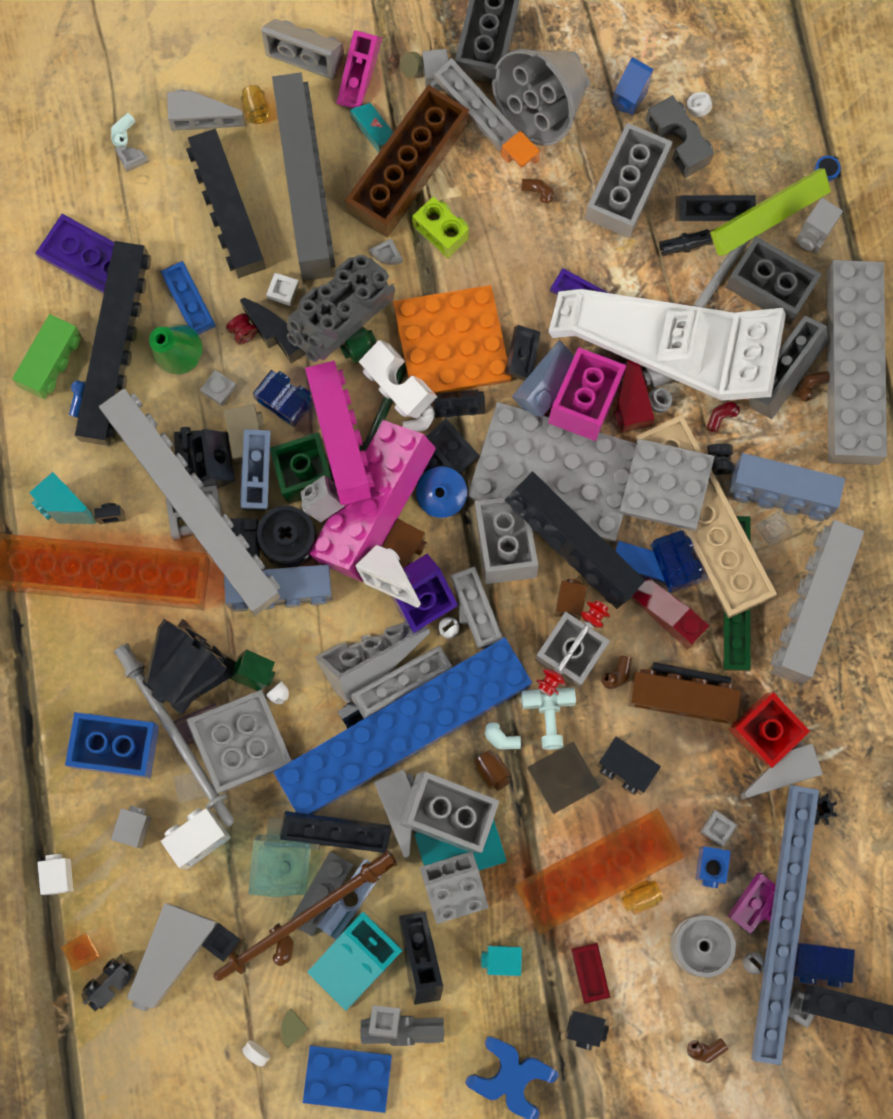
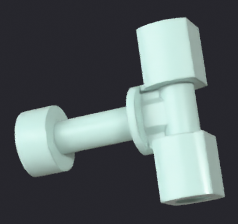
[521,687,576,750]

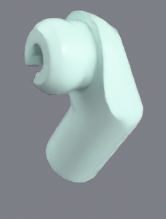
[111,113,136,147]
[485,722,521,750]

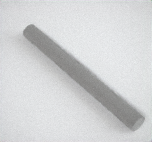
[693,240,750,308]

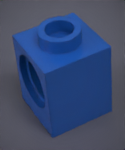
[695,846,731,888]

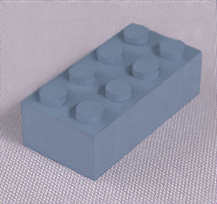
[727,453,845,521]

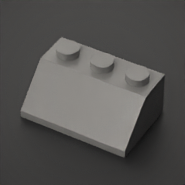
[261,19,344,80]

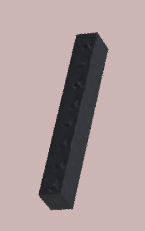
[75,241,151,446]

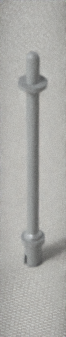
[114,643,234,826]

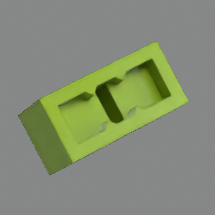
[412,196,469,259]

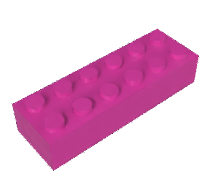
[309,420,436,582]

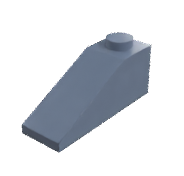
[512,340,574,417]
[240,429,270,511]

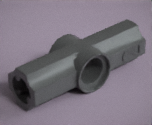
[360,1016,444,1046]

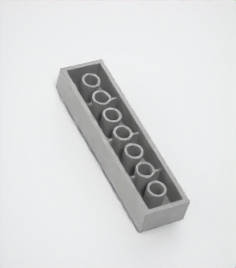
[827,260,887,465]

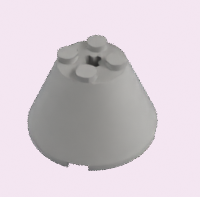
[492,49,590,146]

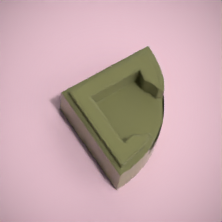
[281,1008,309,1049]

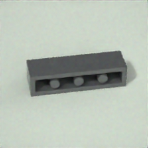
[748,316,829,419]

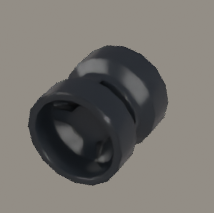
[707,443,734,475]

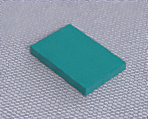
[414,819,507,871]

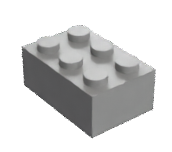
[399,772,499,853]

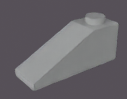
[167,89,245,131]
[740,741,823,799]
[374,770,414,858]

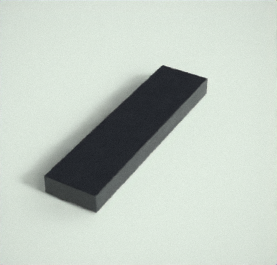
[280,811,392,853]

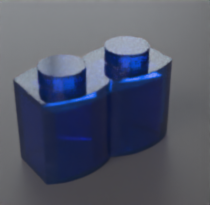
[253,370,313,427]

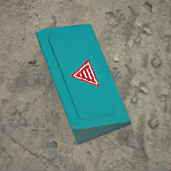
[350,103,393,153]

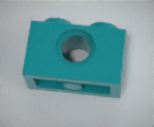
[481,945,522,976]

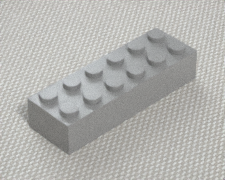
[770,520,865,685]

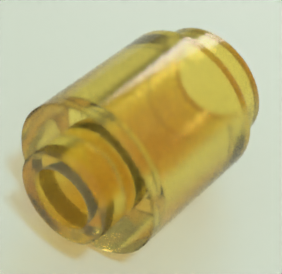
[241,85,270,124]
[621,880,663,915]

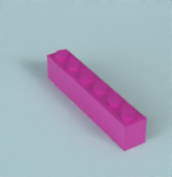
[305,360,374,506]

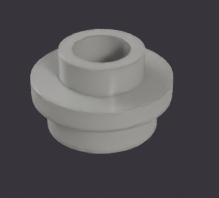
[648,388,672,413]

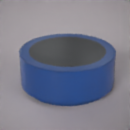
[814,156,841,182]

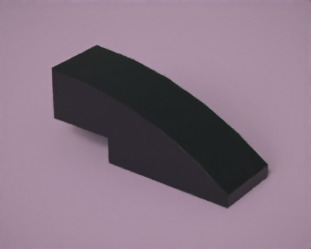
[240,298,306,363]

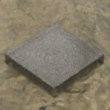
[527,741,600,814]

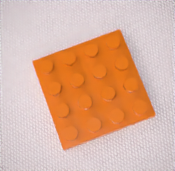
[393,285,512,395]

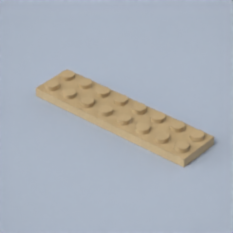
[636,415,777,618]

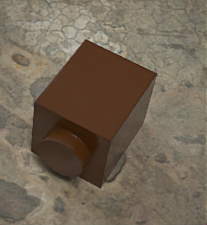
[554,579,587,621]

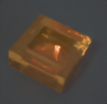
[61,933,100,971]

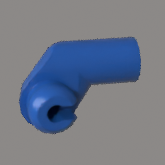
[69,380,85,418]

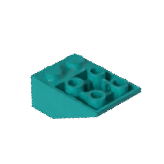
[307,912,403,1011]

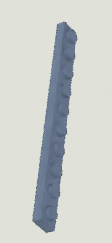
[751,785,819,1065]

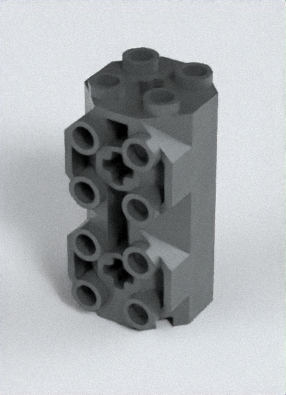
[287,255,395,362]

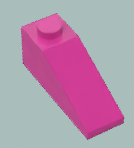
[336,30,383,108]

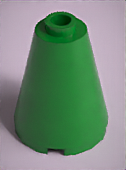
[149,324,203,375]

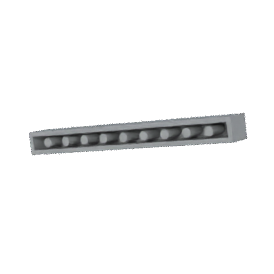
[99,389,281,616]

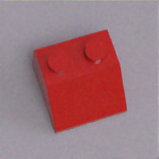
[728,692,810,768]

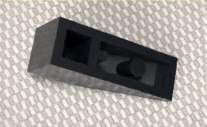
[399,911,443,1005]

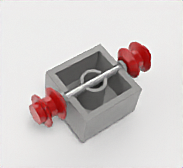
[535,600,610,697]

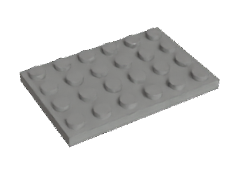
[467,402,637,543]

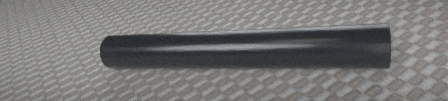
[651,662,731,685]

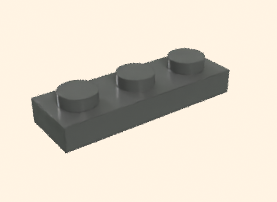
[290,851,354,937]

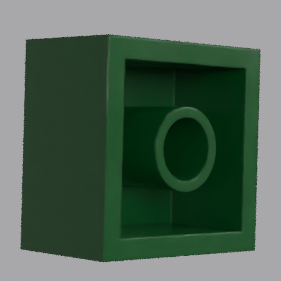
[270,432,335,504]

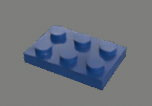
[302,1045,392,1113]

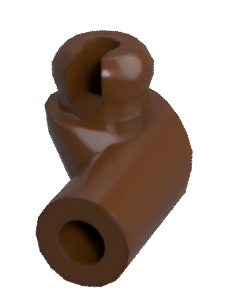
[521,179,555,203]
[796,371,830,402]
[269,923,294,966]

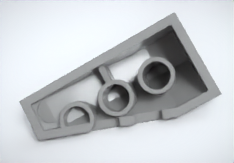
[315,622,430,704]

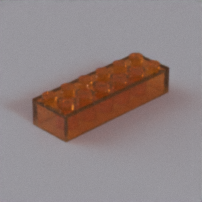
[513,808,684,935]

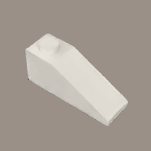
[355,545,421,608]

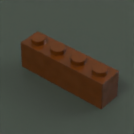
[628,669,741,725]

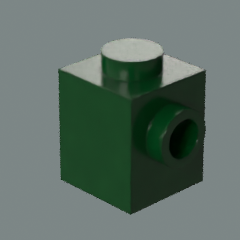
[230,649,275,691]

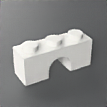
[359,340,437,419]

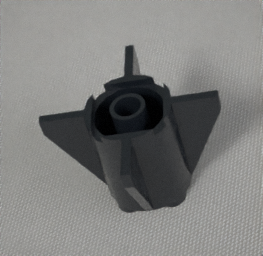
[142,619,236,714]

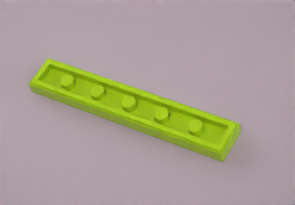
[711,169,831,256]

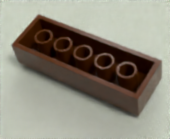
[345,85,469,238]

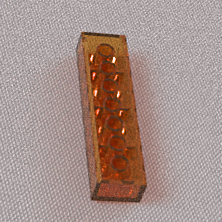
[0,533,210,610]

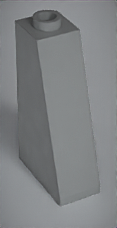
[127,903,219,1011]

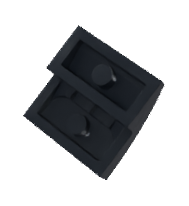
[423,418,480,490]

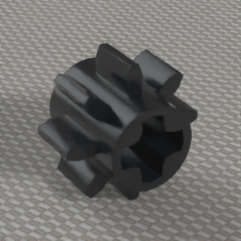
[814,793,837,825]

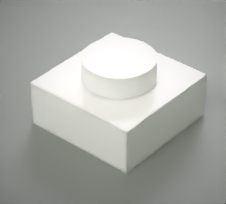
[266,273,299,306]

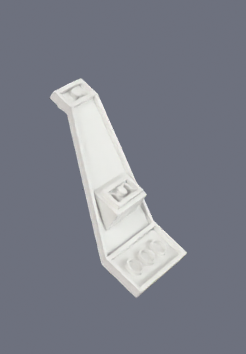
[549,289,786,401]

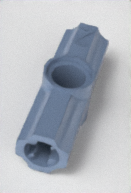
[317,859,383,940]

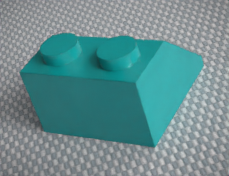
[29,472,97,524]

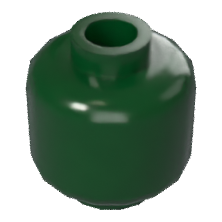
[340,326,377,364]

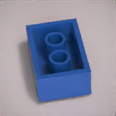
[65,712,159,779]

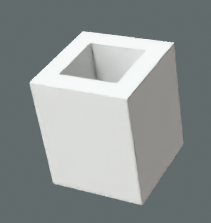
[38,854,74,895]

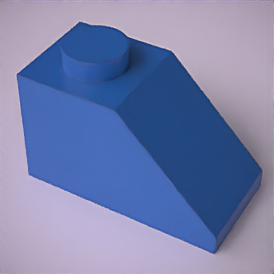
[612,57,654,116]

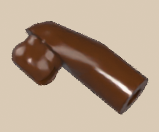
[601,656,632,689]
[687,1038,729,1063]

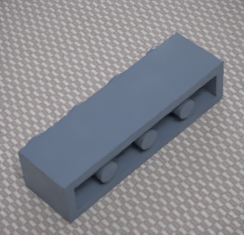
[224,565,332,612]

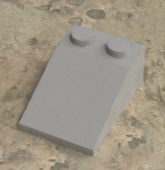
[474,497,538,584]

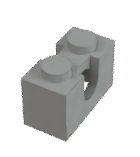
[795,198,843,254]

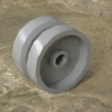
[670,915,736,978]

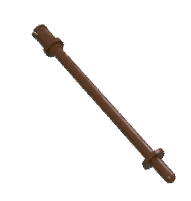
[213,850,398,981]

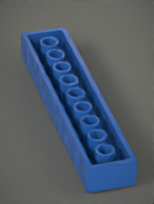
[273,637,532,815]

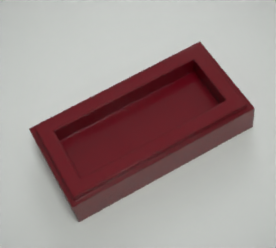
[571,943,611,1004]

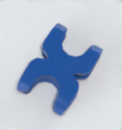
[465,1036,559,1119]

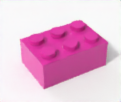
[548,347,626,441]

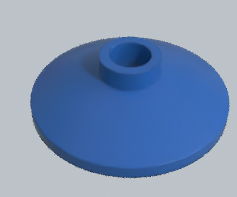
[416,467,467,518]

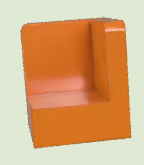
[501,131,540,167]

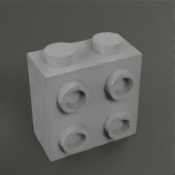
[420,851,489,924]

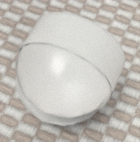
[438,617,459,639]
[266,681,289,704]

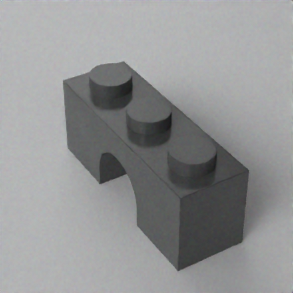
[645,95,714,178]

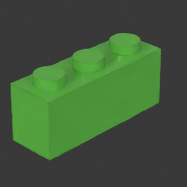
[12,314,81,400]

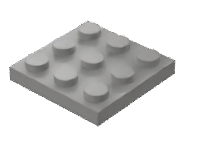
[620,439,714,532]
[187,690,291,795]

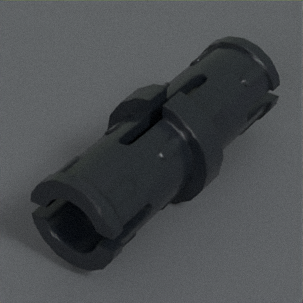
[659,229,712,257]

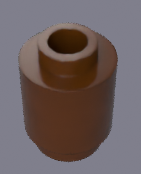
[474,750,511,791]

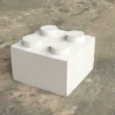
[161,808,231,870]

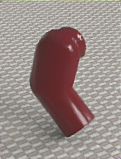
[706,401,740,433]

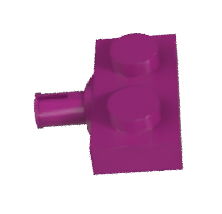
[727,873,776,934]

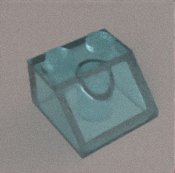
[248,834,311,897]

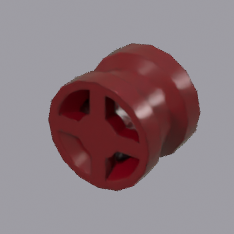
[226,313,258,345]

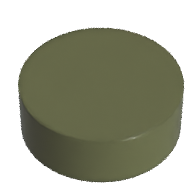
[400,51,424,78]

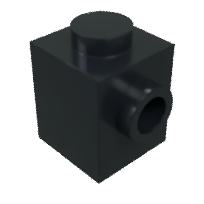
[565,1009,609,1050]

